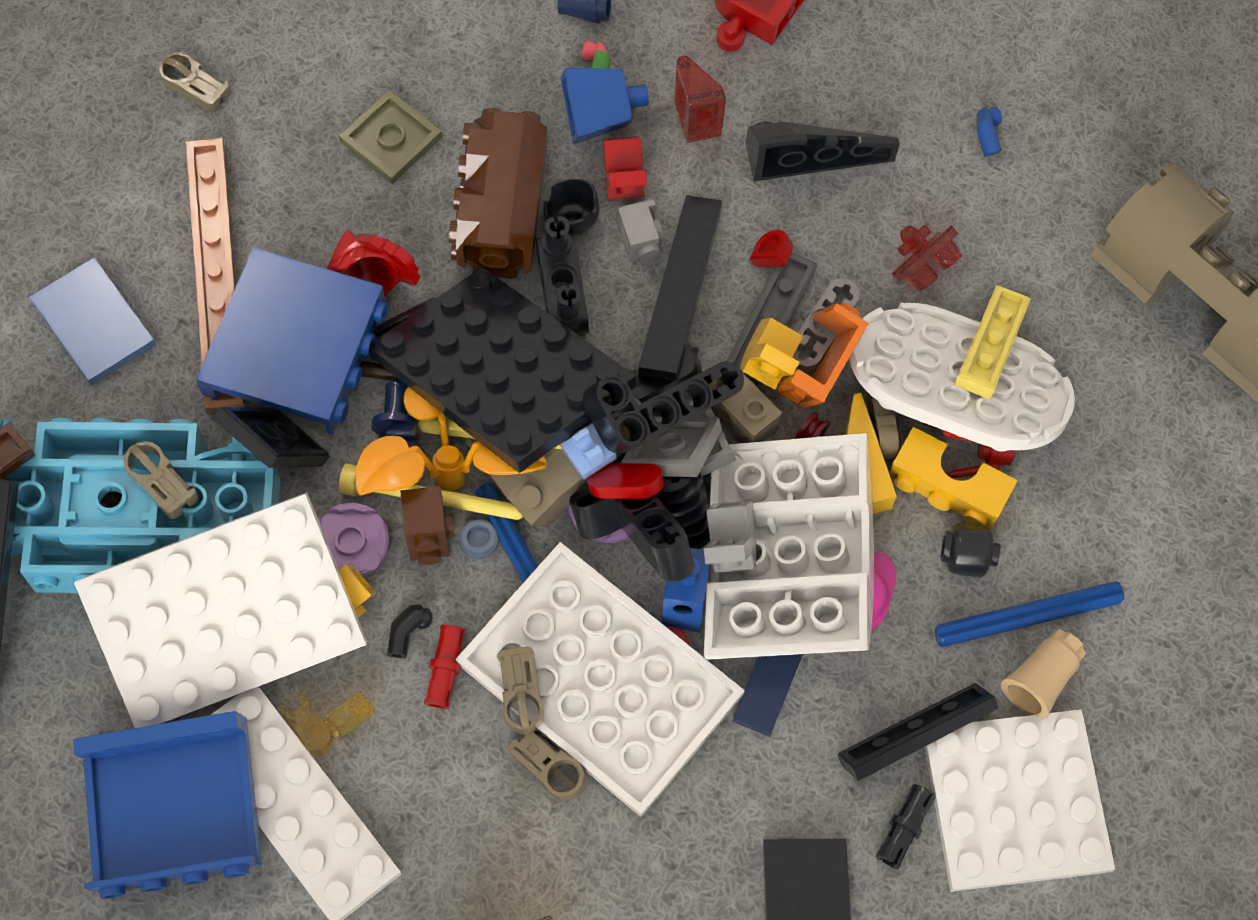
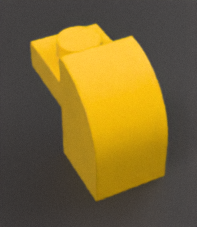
[740,318,803,390]

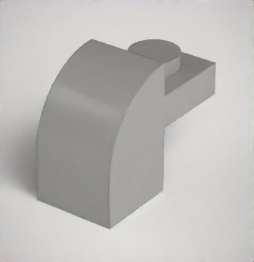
[703,500,757,573]

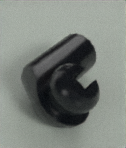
[387,604,433,658]

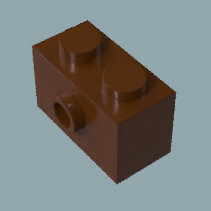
[400,486,455,565]

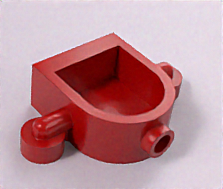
[714,0,805,52]

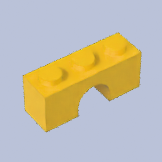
[889,427,1018,530]

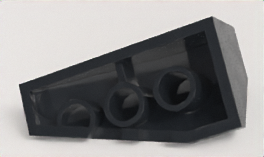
[745,121,900,181]

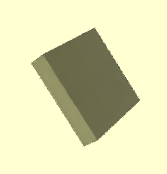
[339,90,442,184]

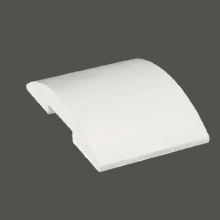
[704,433,874,659]

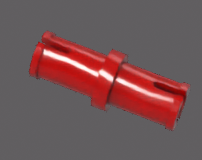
[424,624,466,709]

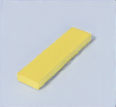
[954,285,1031,400]

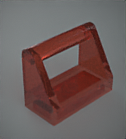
[674,56,726,143]

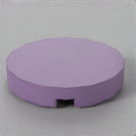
[318,503,390,577]

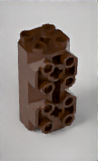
[449,108,548,279]

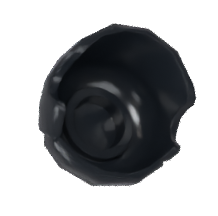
[543,179,600,235]

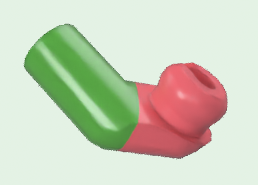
[581,40,611,69]

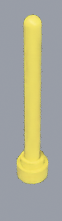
[339,463,523,520]

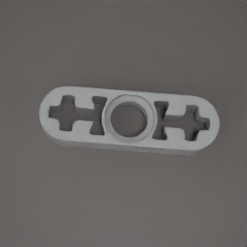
[792,278,860,373]

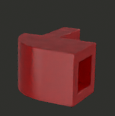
[602,136,647,200]

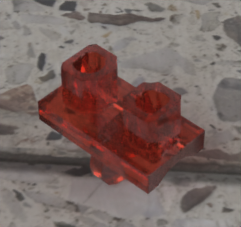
[891,225,963,291]

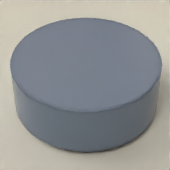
[459,519,499,560]

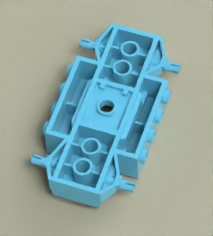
[0,418,280,593]

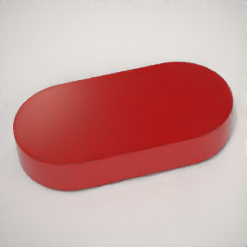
[587,463,665,499]

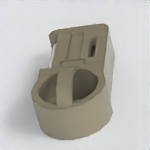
[159,52,231,113]
[867,392,903,460]
[124,441,198,519]
[497,646,544,734]
[508,730,587,801]

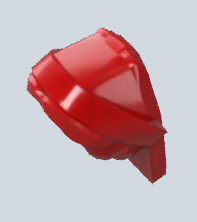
[327,229,421,297]

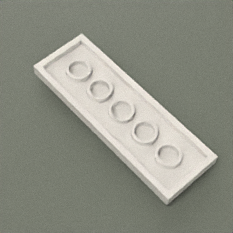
[211,687,401,920]

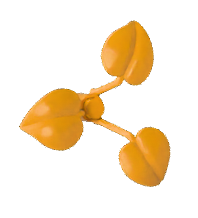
[356,387,546,496]

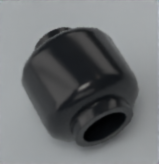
[940,523,1001,578]

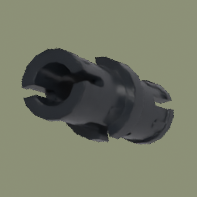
[875,784,936,869]

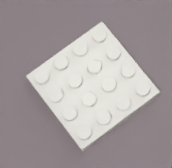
[924,709,1115,892]

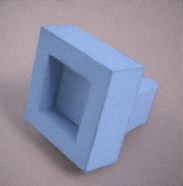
[561,423,617,480]

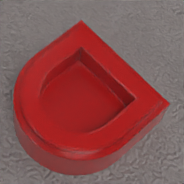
[749,230,793,267]

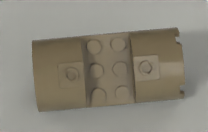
[1090,163,1258,403]

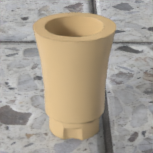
[1001,629,1086,719]

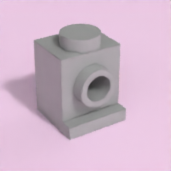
[617,199,664,262]

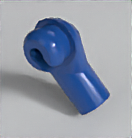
[976,107,1002,156]

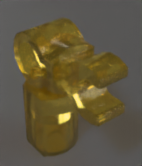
[279,690,376,756]

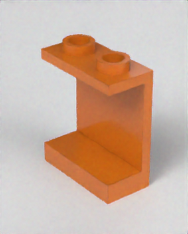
[771,303,869,409]

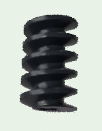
[656,472,710,549]

